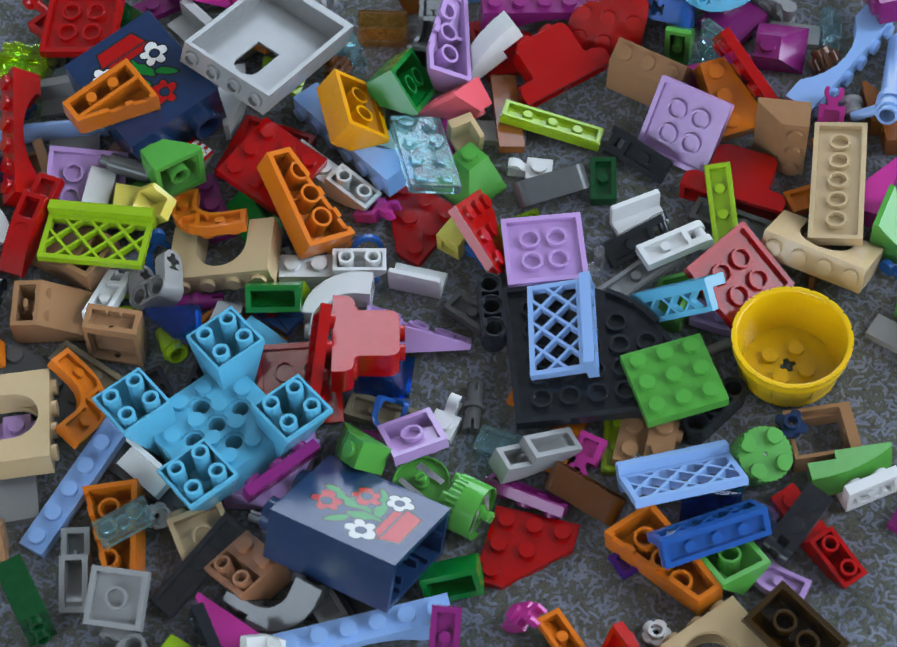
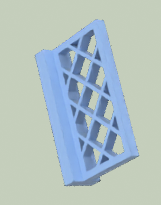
[527,271,600,381]
[615,439,749,509]

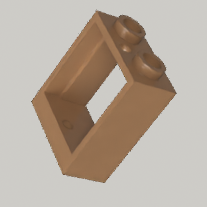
[82,303,149,367]
[777,401,862,473]

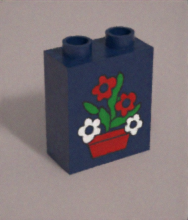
[64,10,227,161]
[259,455,451,613]

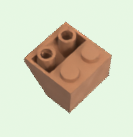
[204,530,292,601]

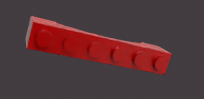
[0,66,41,208]

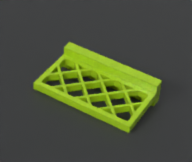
[37,199,157,270]

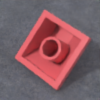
[418,77,492,119]

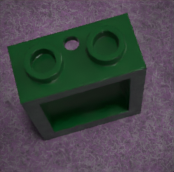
[0,554,57,647]

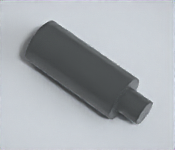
[99,153,149,183]

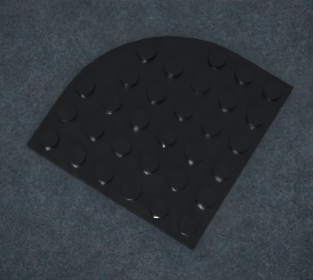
[502,285,672,430]

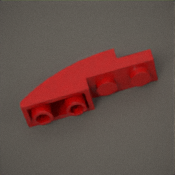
[0,172,65,279]
[768,483,867,590]

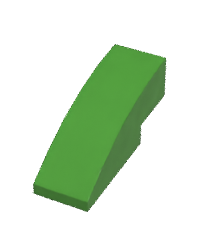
[807,442,892,496]

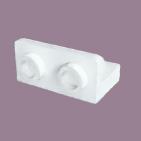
[835,465,897,512]

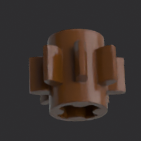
[807,44,841,74]
[322,54,354,79]

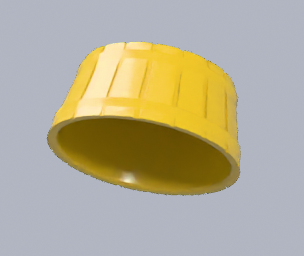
[731,286,854,407]

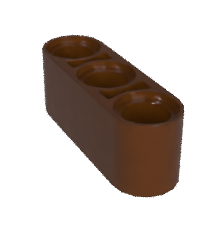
[543,461,627,526]

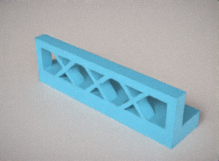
[628,272,726,322]

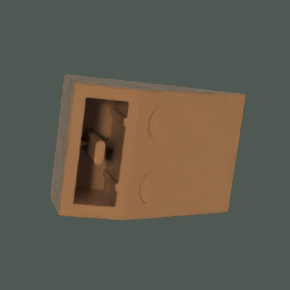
[31,224,121,292]
[9,280,94,343]

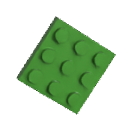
[620,333,729,428]

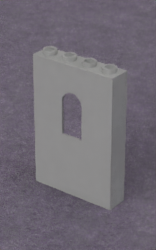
[180,0,354,115]

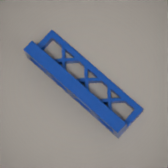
[646,499,772,569]

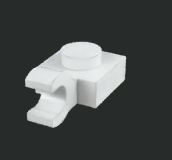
[507,157,553,179]
[434,393,463,444]

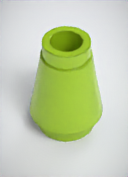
[155,326,188,364]

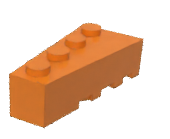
[257,147,356,260]
[82,479,147,571]
[604,505,723,616]

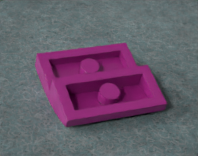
[696,2,769,45]

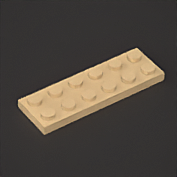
[807,122,868,246]

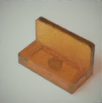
[357,10,409,48]

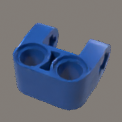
[648,0,698,28]

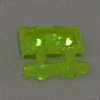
[0,41,49,79]

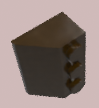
[742,580,850,647]

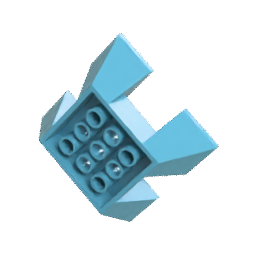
[92,306,333,511]

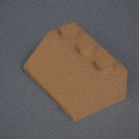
[606,37,694,107]
[752,97,812,176]

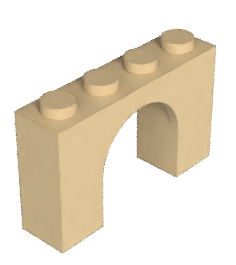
[761,210,884,294]
[171,217,283,295]
[0,368,60,480]
[658,596,768,647]

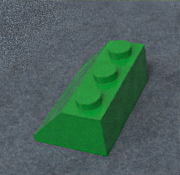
[366,47,437,116]

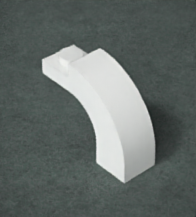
[301,271,375,341]

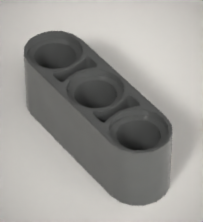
[511,162,590,209]

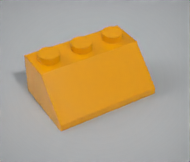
[316,68,390,151]

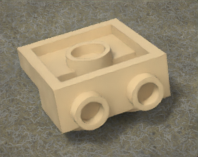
[166,502,225,562]

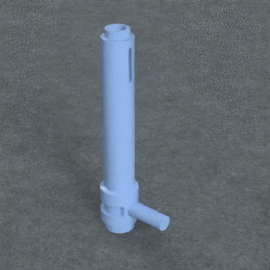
[850,33,897,125]
[0,119,110,144]

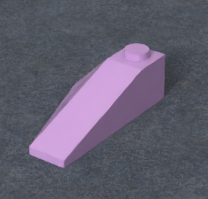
[426,0,472,92]
[366,304,472,353]

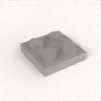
[82,564,152,632]

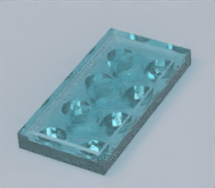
[388,116,462,194]

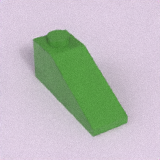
[335,422,391,476]

